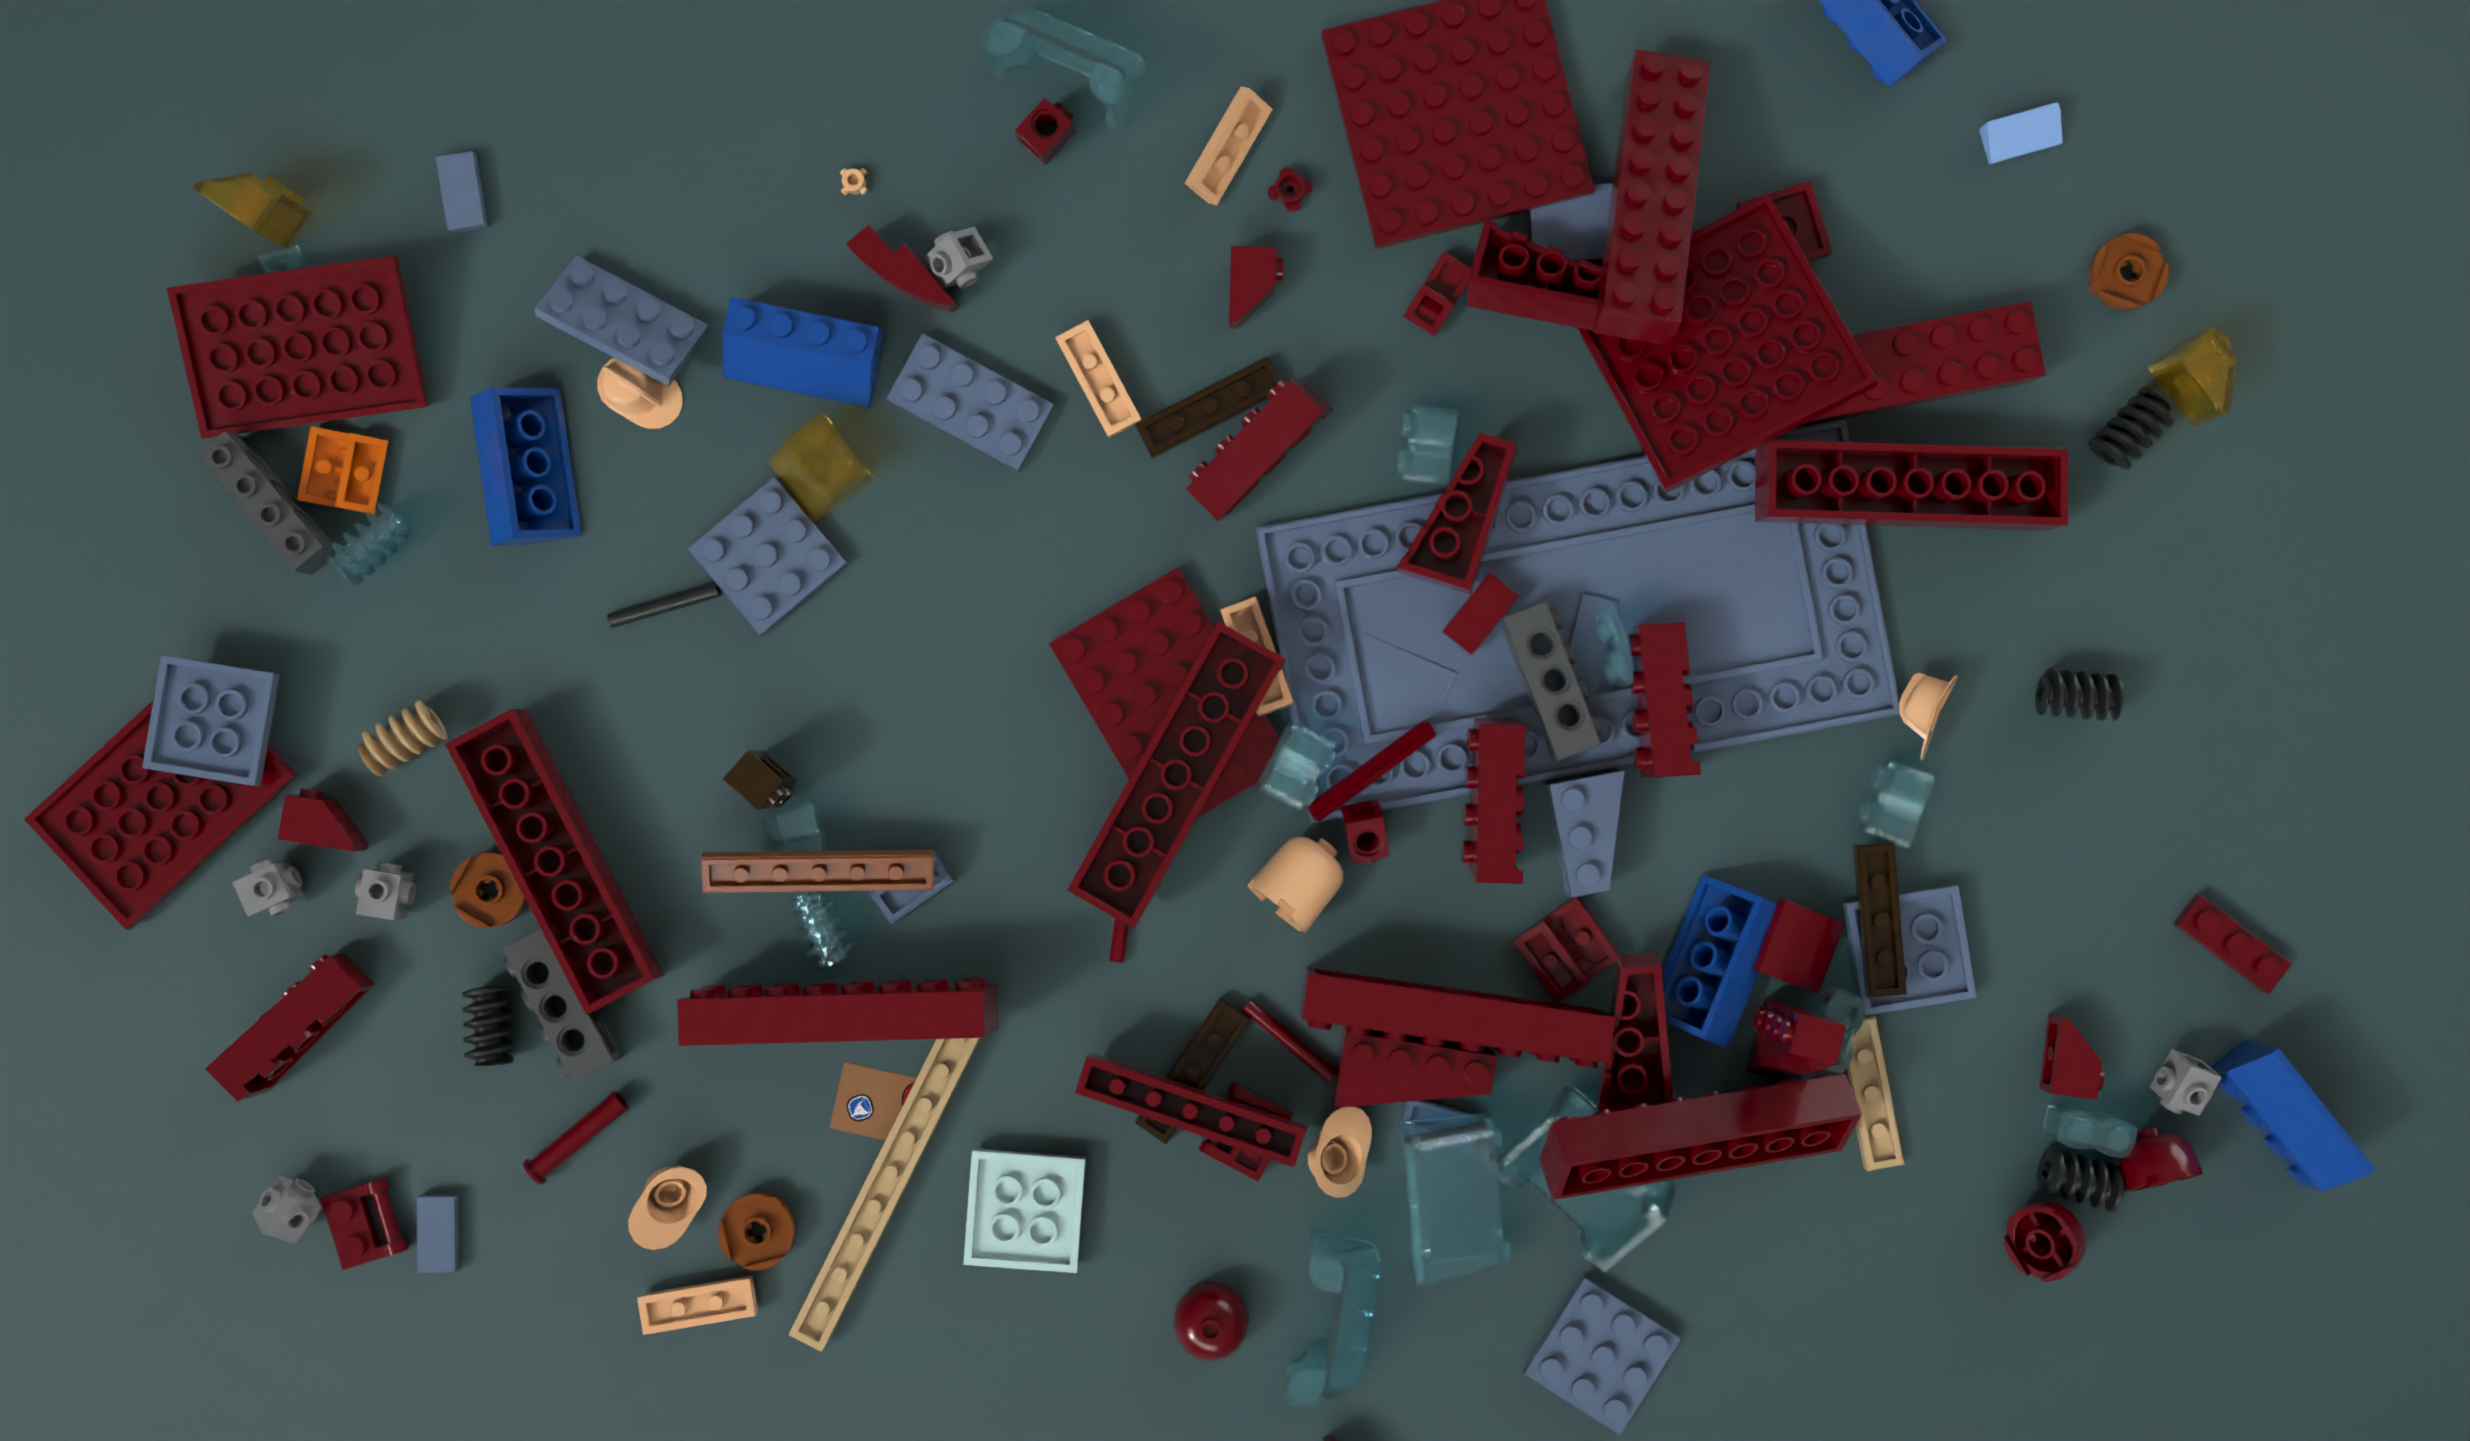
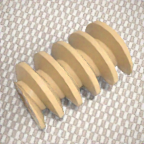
[358,700,448,776]

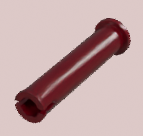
[523,1091,629,1185]

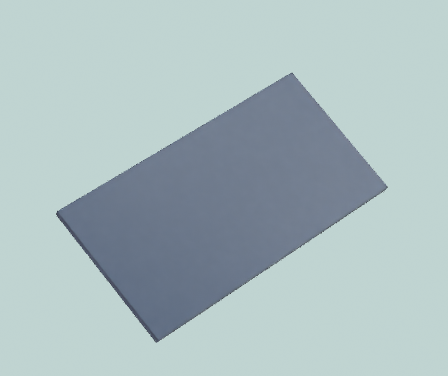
[1256,419,1900,823]

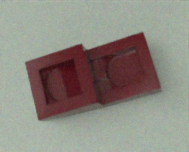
[1403,252,1471,336]

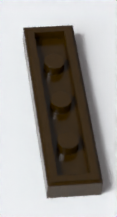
[1135,356,1281,459]
[1853,842,1907,997]
[1135,997,1251,1144]

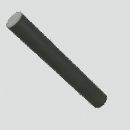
[607,583,721,628]

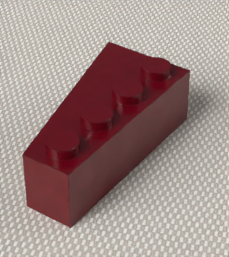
[1467,219,1602,331]
[1186,379,1333,521]
[1396,433,1517,595]
[1627,622,1701,777]
[1461,718,1525,884]
[1594,952,1673,1112]
[205,953,375,1102]
[1746,999,1846,1080]
[1332,1028,1497,1108]

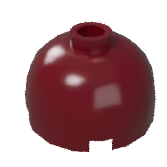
[2119,1127,2203,1192]
[2004,1201,2086,1282]
[1173,1281,1249,1361]

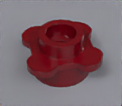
[1268,167,1312,212]

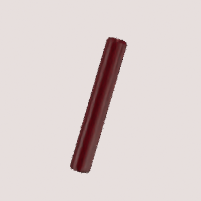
[1307,720,1436,821]

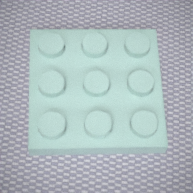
[963,1149,1086,1273]

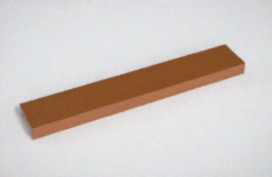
[701,850,935,893]

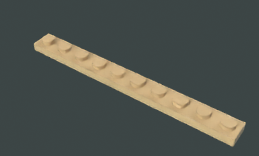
[788,1038,980,1352]

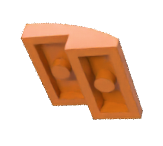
[297,426,389,515]

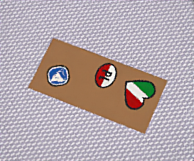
[829,1062,926,1149]

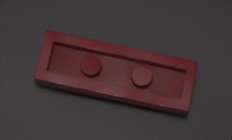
[2173,895,2292,994]

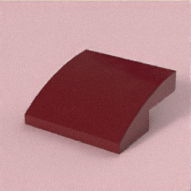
[1513,896,1621,1003]
[1753,898,1845,994]

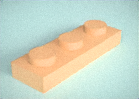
[1184,86,1273,206]
[1055,320,1142,438]
[1220,597,1295,716]
[637,1275,758,1335]

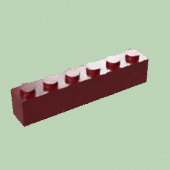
[1075,1053,1308,1167]

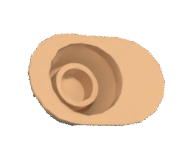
[597,358,683,429]
[1899,673,1958,760]
[1307,1106,1372,1198]
[628,1164,707,1250]

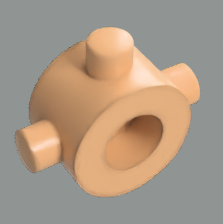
[840,168,868,196]

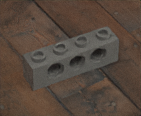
[196,431,340,575]
[1500,602,1603,761]
[502,928,623,1083]

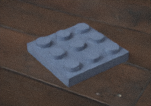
[688,477,848,636]
[142,655,280,786]
[1843,885,1977,1016]
[1523,1275,1681,1435]

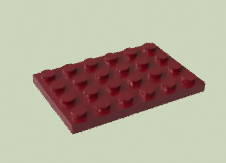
[166,255,429,439]
[1049,567,1293,816]
[24,701,299,930]

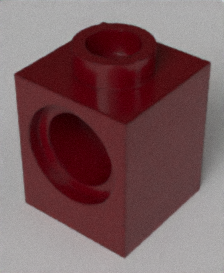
[1014,98,1075,165]
[1341,799,1389,863]

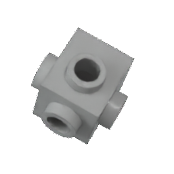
[924,227,993,289]
[232,859,304,917]
[355,862,416,920]
[2150,1049,2222,1116]
[252,1176,322,1244]

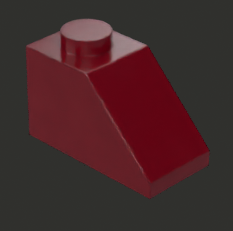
[1229,246,1283,329]
[278,788,368,852]
[2039,1014,2105,1100]

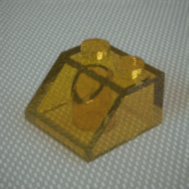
[193,173,312,249]
[2147,327,2237,426]
[768,412,874,522]

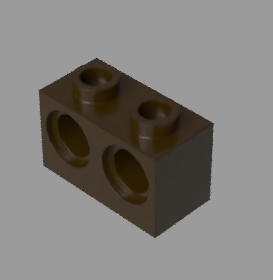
[723,750,797,810]

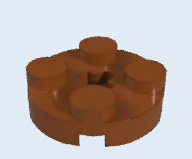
[2088,233,2169,311]
[450,852,527,928]
[718,1192,796,1271]

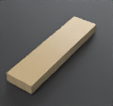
[1836,1015,1904,1171]

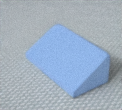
[1979,102,2063,165]

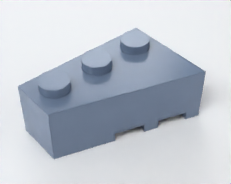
[1544,770,1625,897]

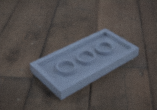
[535,255,708,386]
[886,333,1055,472]

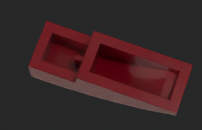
[846,225,958,313]

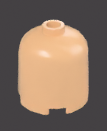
[1247,836,1344,933]

